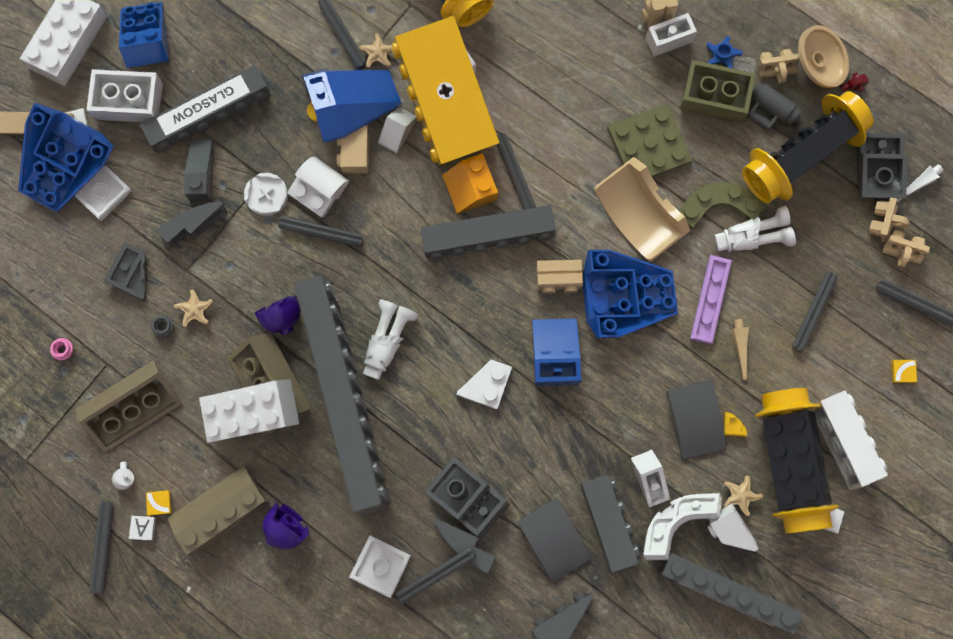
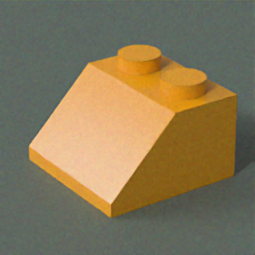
[442,153,498,215]

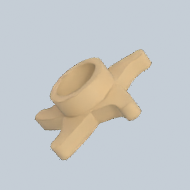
[359,34,392,69]
[174,290,213,328]
[724,475,763,516]

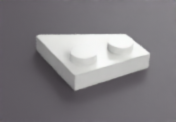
[456,360,512,410]

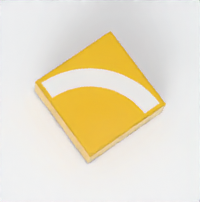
[891,360,917,383]
[146,490,172,516]

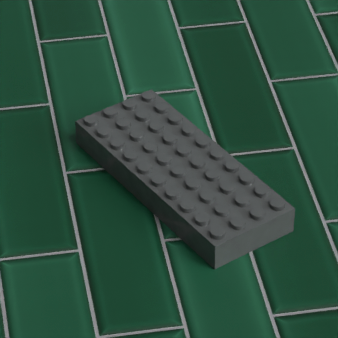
[294,275,391,517]

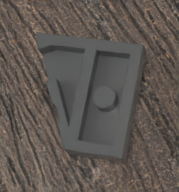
[104,242,146,301]

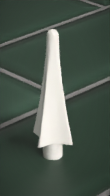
[897,165,943,202]

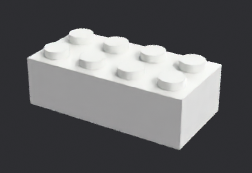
[20,0,108,86]
[199,379,299,443]
[814,390,888,490]

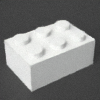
[87,70,163,122]

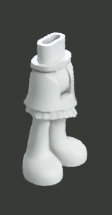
[714,206,796,252]
[363,299,419,380]

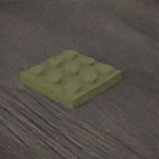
[607,103,693,178]

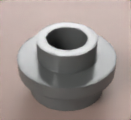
[151,315,174,337]

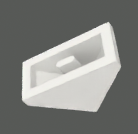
[378,107,417,153]

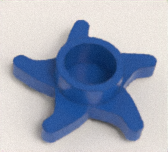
[706,36,743,68]

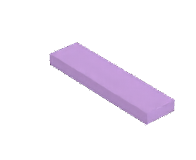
[689,255,732,345]

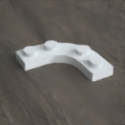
[643,493,722,560]

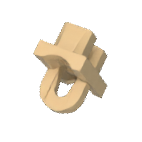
[758,49,799,83]
[869,197,910,242]
[882,230,930,267]

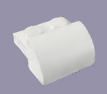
[287,157,349,217]

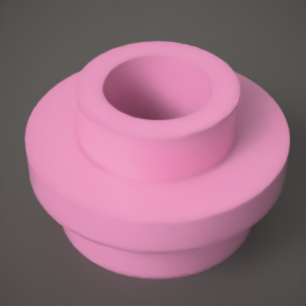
[50,338,73,361]

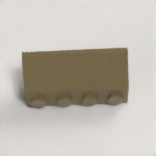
[228,332,312,436]
[76,360,182,453]
[168,465,270,556]

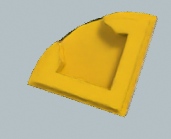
[723,412,747,437]

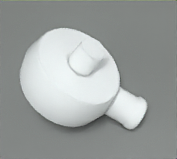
[112,462,134,490]

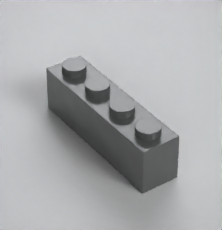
[580,475,640,573]

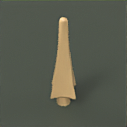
[731,319,749,381]

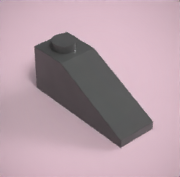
[184,138,213,202]

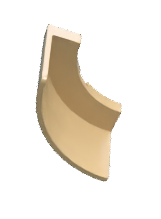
[594,157,690,262]

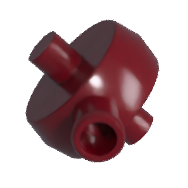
[841,72,869,92]

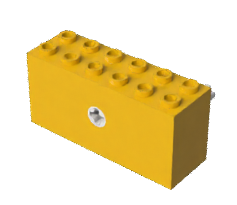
[391,16,499,166]

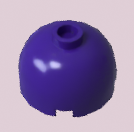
[255,295,301,335]
[262,503,309,550]

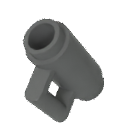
[747,82,804,130]

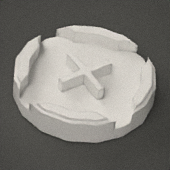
[244,173,288,216]

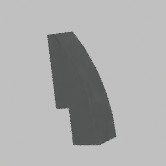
[156,201,227,248]
[434,519,496,574]

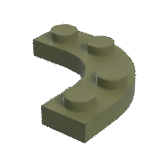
[679,182,767,230]

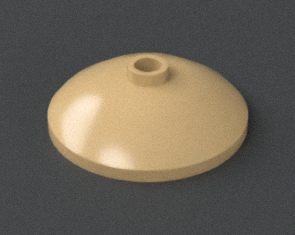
[798,25,849,88]

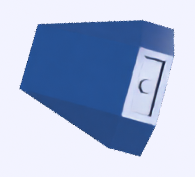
[301,70,401,143]
[18,103,114,212]
[582,250,678,338]

